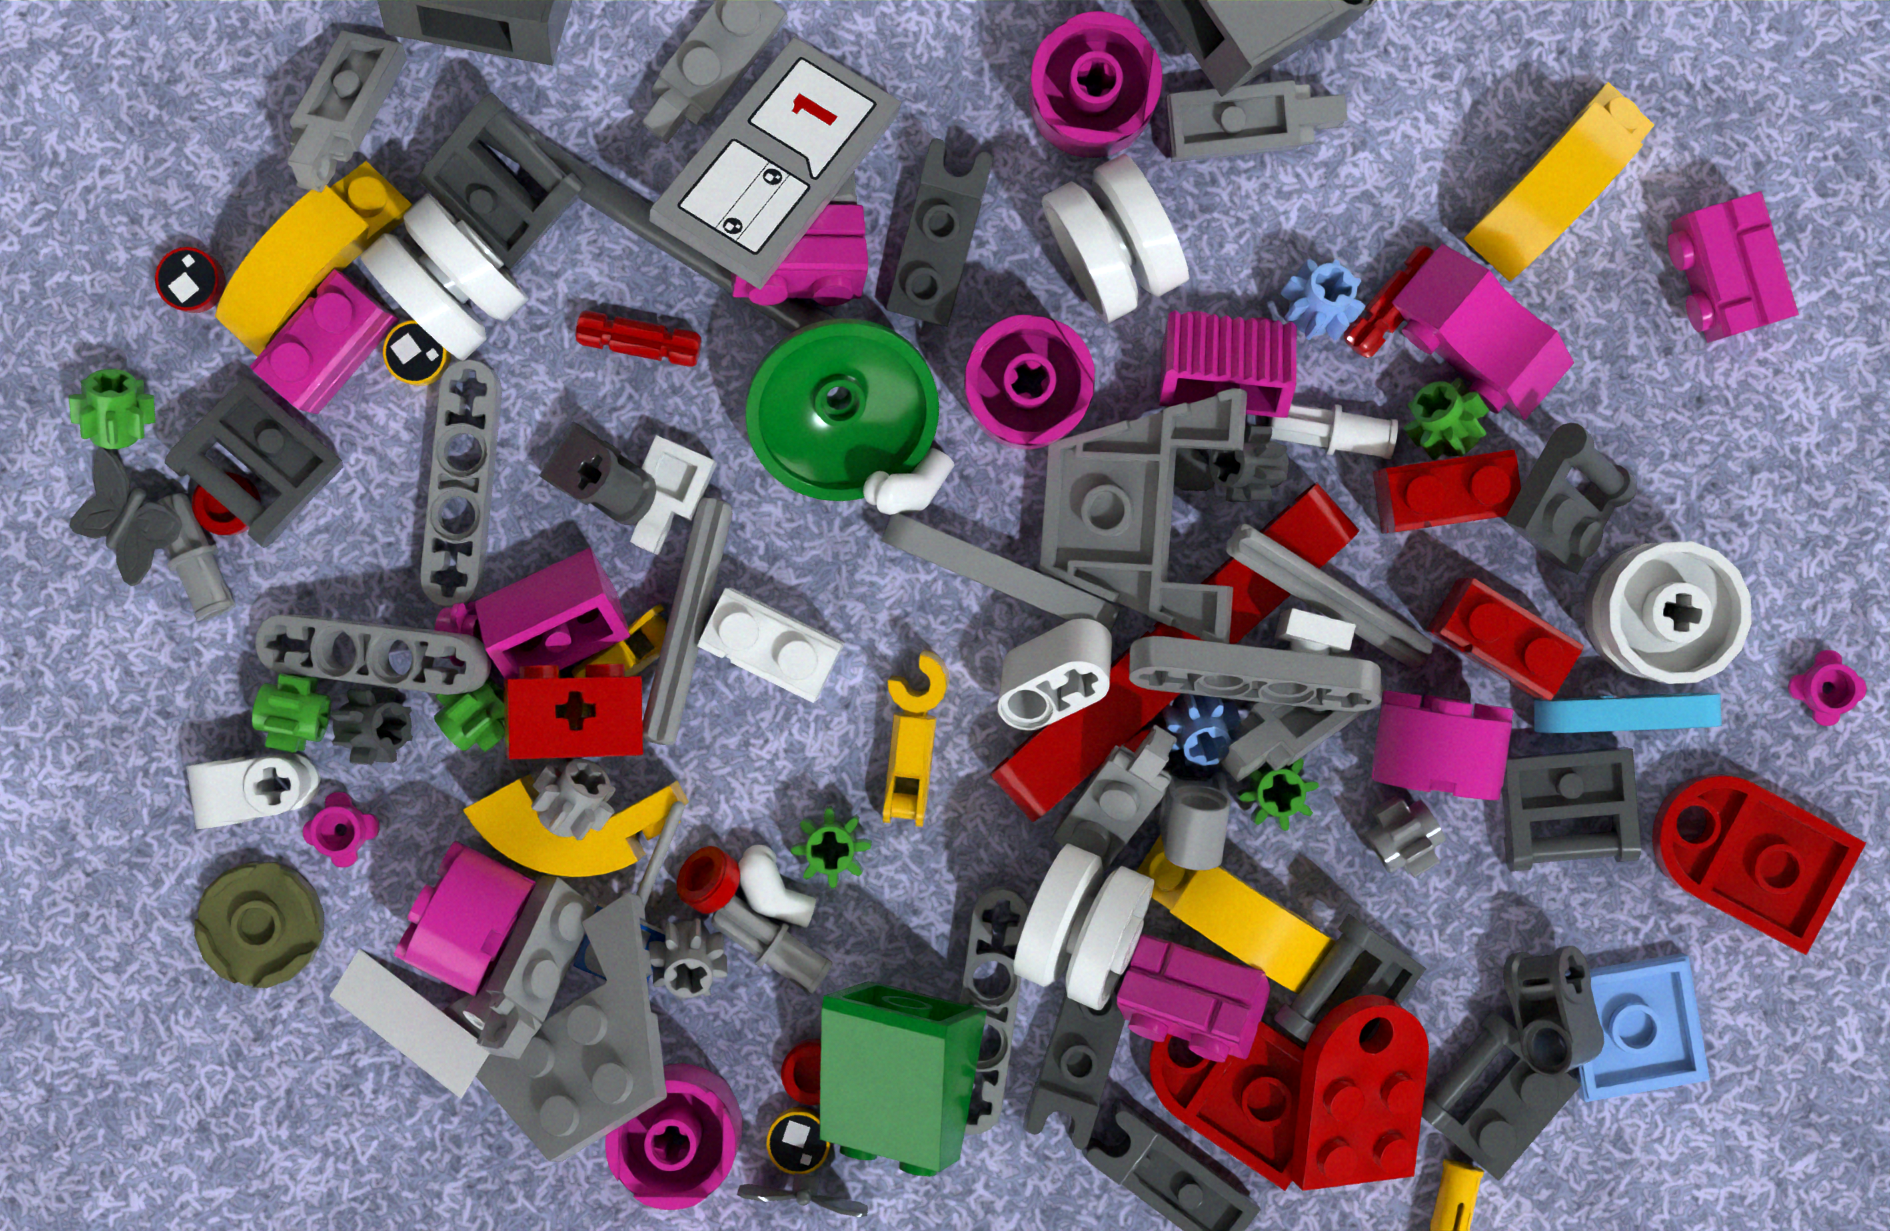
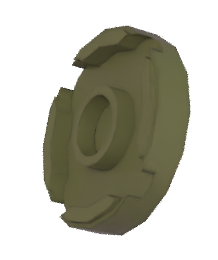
[194,861,324,988]

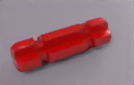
[1343,245,1435,358]
[575,310,702,367]

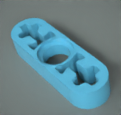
[1533,692,1722,733]

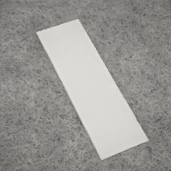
[330,949,490,1099]

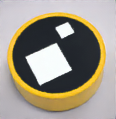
[383,320,451,386]
[766,1107,830,1175]

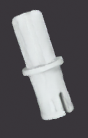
[1267,404,1398,460]

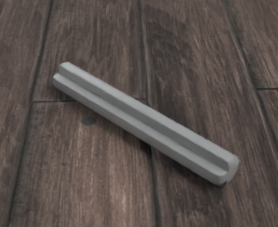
[643,498,733,745]
[1226,524,1433,668]

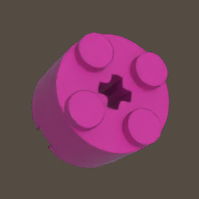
[1028,11,1162,158]
[964,315,1095,450]
[1372,690,1514,800]
[394,840,536,996]
[605,1063,743,1210]

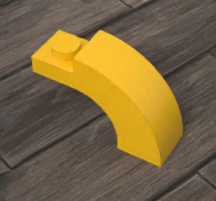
[1463,82,1654,282]
[215,161,412,357]
[463,774,689,877]
[1136,834,1336,994]

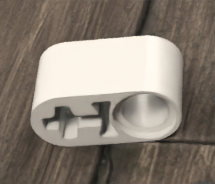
[998,618,1112,730]

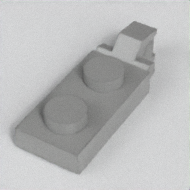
[642,0,788,144]
[287,31,407,192]
[1165,80,1347,163]
[1221,650,1386,782]
[1051,725,1177,871]
[476,875,596,1059]

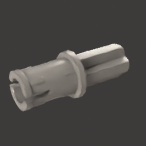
[157,493,236,621]
[711,895,832,996]

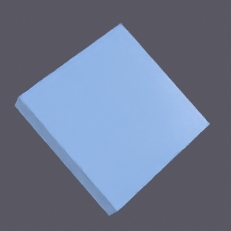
[1565,953,1710,1102]

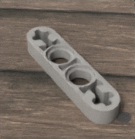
[420,359,502,607]
[880,513,1121,634]
[255,614,491,695]
[1129,636,1381,712]
[959,886,1029,1135]

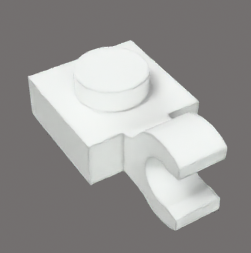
[630,435,717,556]
[1275,608,1356,655]

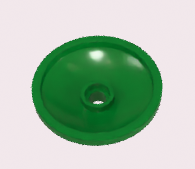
[745,318,939,501]

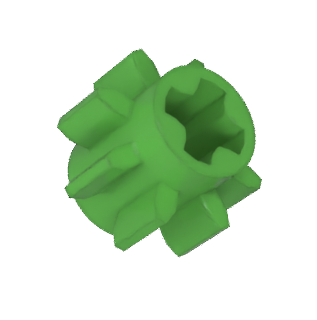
[69,369,156,449]
[1404,378,1489,461]
[252,673,331,753]
[434,677,505,752]
[1236,758,1319,831]
[791,806,872,889]

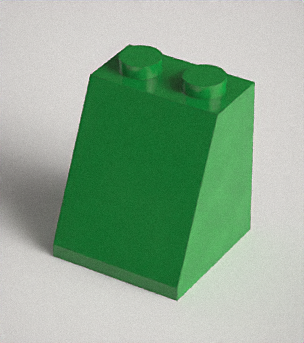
[820,981,987,1177]

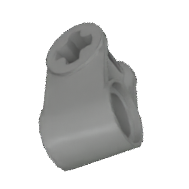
[1155,768,1231,870]

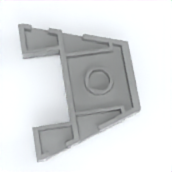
[1039,389,1247,644]
[442,893,667,1162]

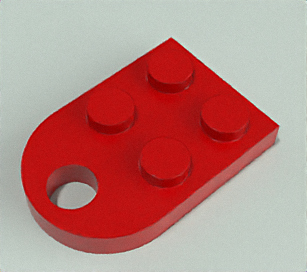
[1652,774,1866,956]
[1290,995,1429,1191]
[1149,1019,1305,1191]

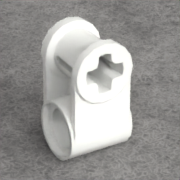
[187,753,321,829]

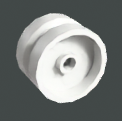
[1041,153,1189,325]
[360,193,529,361]
[1584,541,1752,684]
[1013,843,1154,1010]

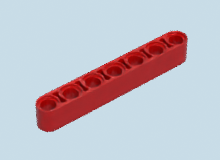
[990,482,1360,822]

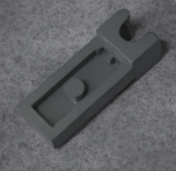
[886,138,994,327]
[1023,975,1125,1150]
[1082,1099,1261,1231]

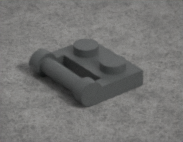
[416,93,587,269]
[165,377,344,548]
[1504,423,1637,575]
[1502,747,1641,872]
[1273,914,1426,1043]
[1422,1010,1581,1181]

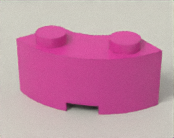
[1392,244,1574,421]

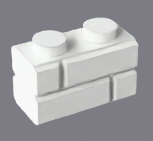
[697,588,845,703]

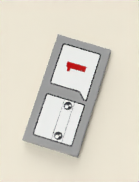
[649,36,902,290]

